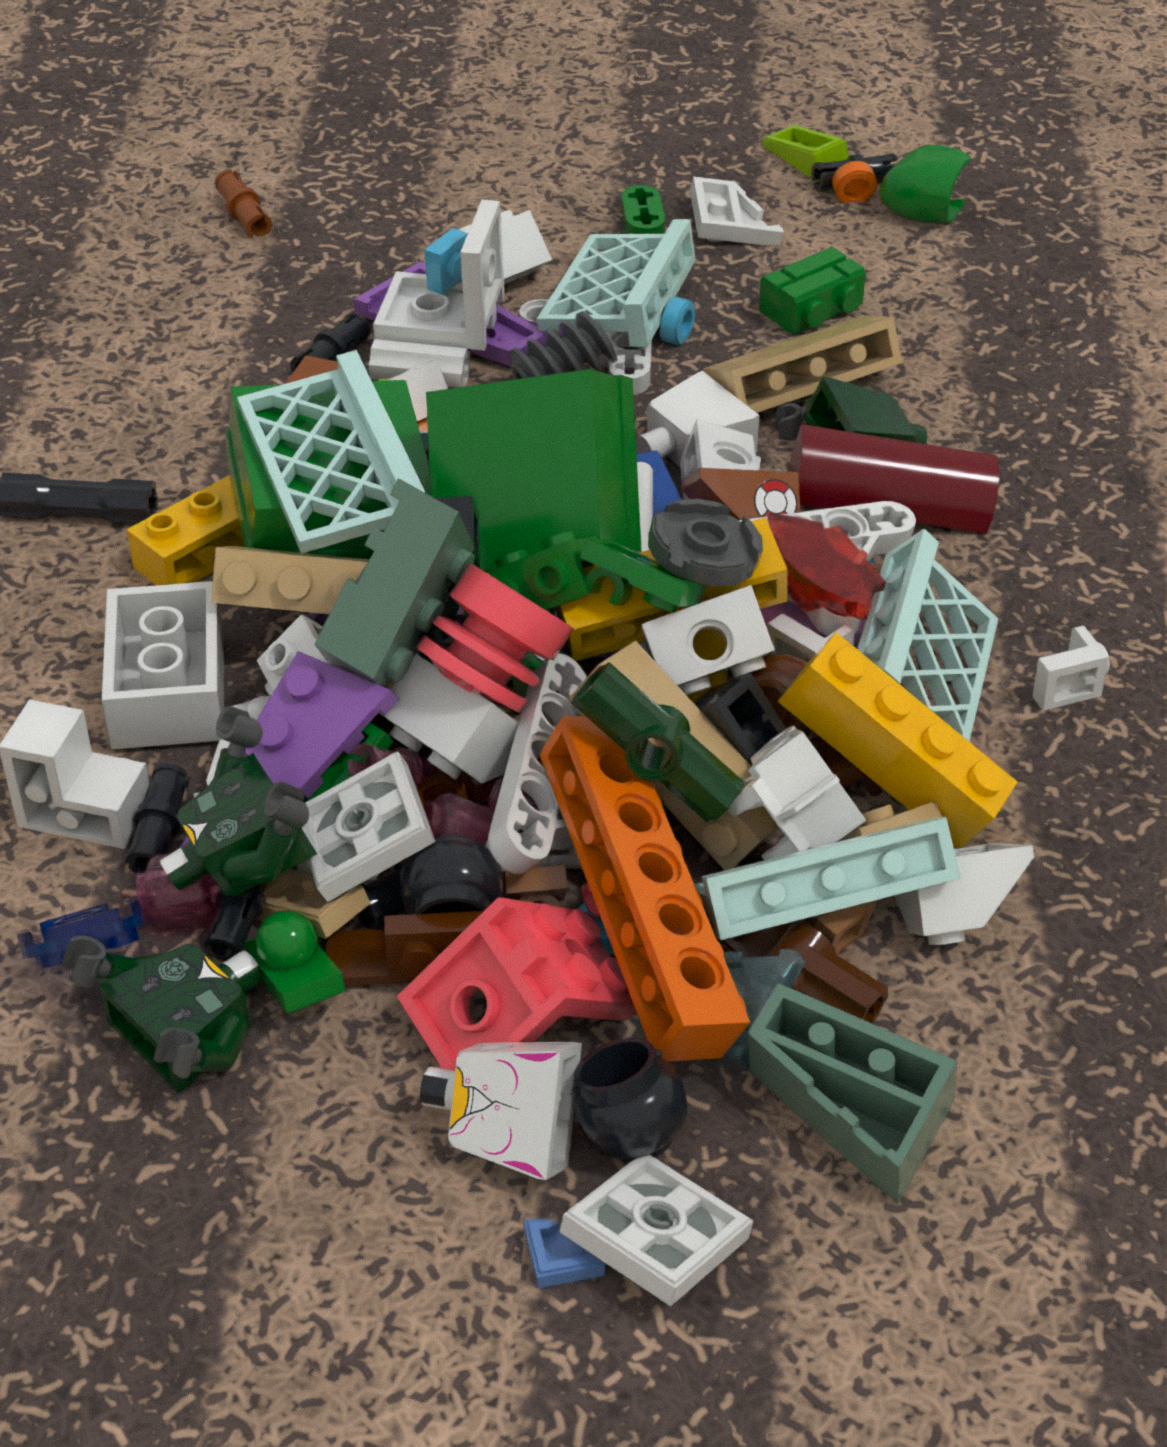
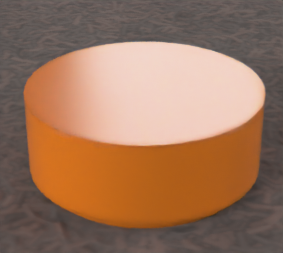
[832,161,877,203]

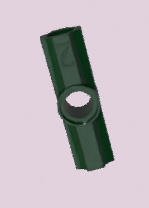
[571,662,745,823]

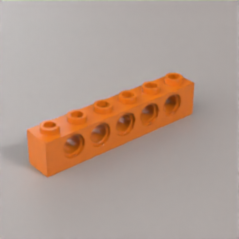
[539,716,750,1062]

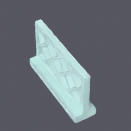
[537,219,696,347]
[237,350,425,554]
[857,529,998,742]
[694,816,960,940]

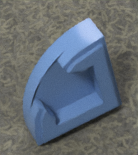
[523,1219,605,1288]

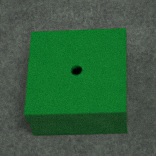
[426,369,642,572]
[225,380,431,559]

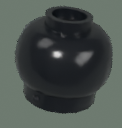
[399,834,503,915]
[573,1037,688,1161]

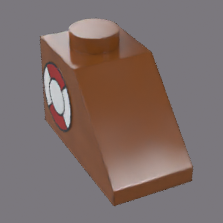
[681,468,800,541]

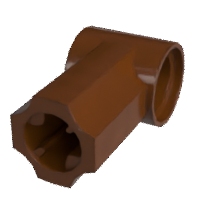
[754,920,888,1023]

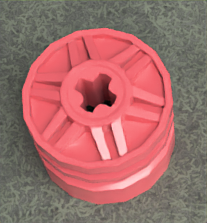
[417,562,574,713]

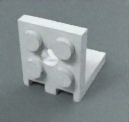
[373,199,505,351]

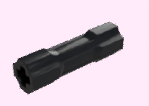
[0,472,158,525]

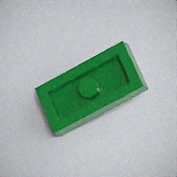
[580,539,706,612]

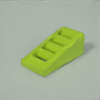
[762,125,849,182]

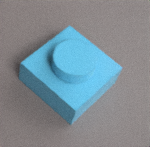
[424,228,468,295]

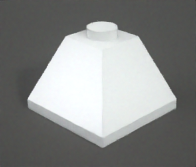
[894,843,1034,945]

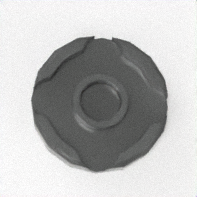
[648,499,763,587]

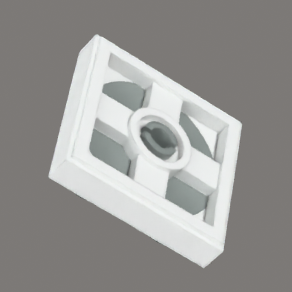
[301,751,435,902]
[560,1154,753,1306]

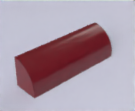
[787,424,999,534]

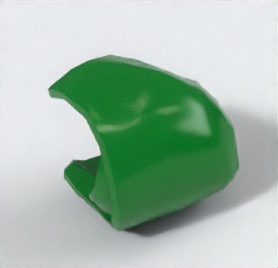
[879,144,970,223]

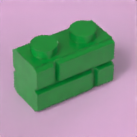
[759,247,866,335]

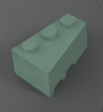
[314,478,475,688]
[748,983,957,1204]

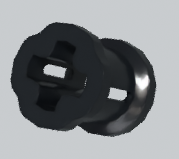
[356,860,406,929]

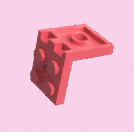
[397,897,637,1071]

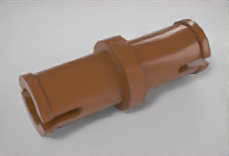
[214,169,272,238]

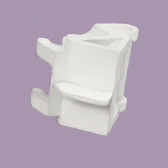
[728,725,866,860]

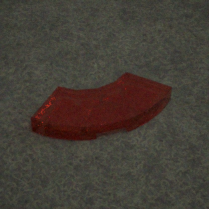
[767,512,874,620]

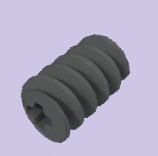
[509,312,618,379]

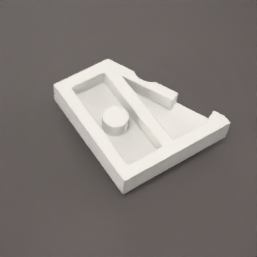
[690,176,784,245]

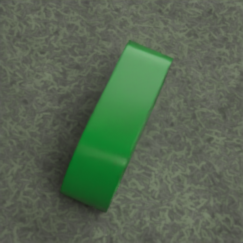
[621,185,665,234]

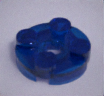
[16,898,145,968]

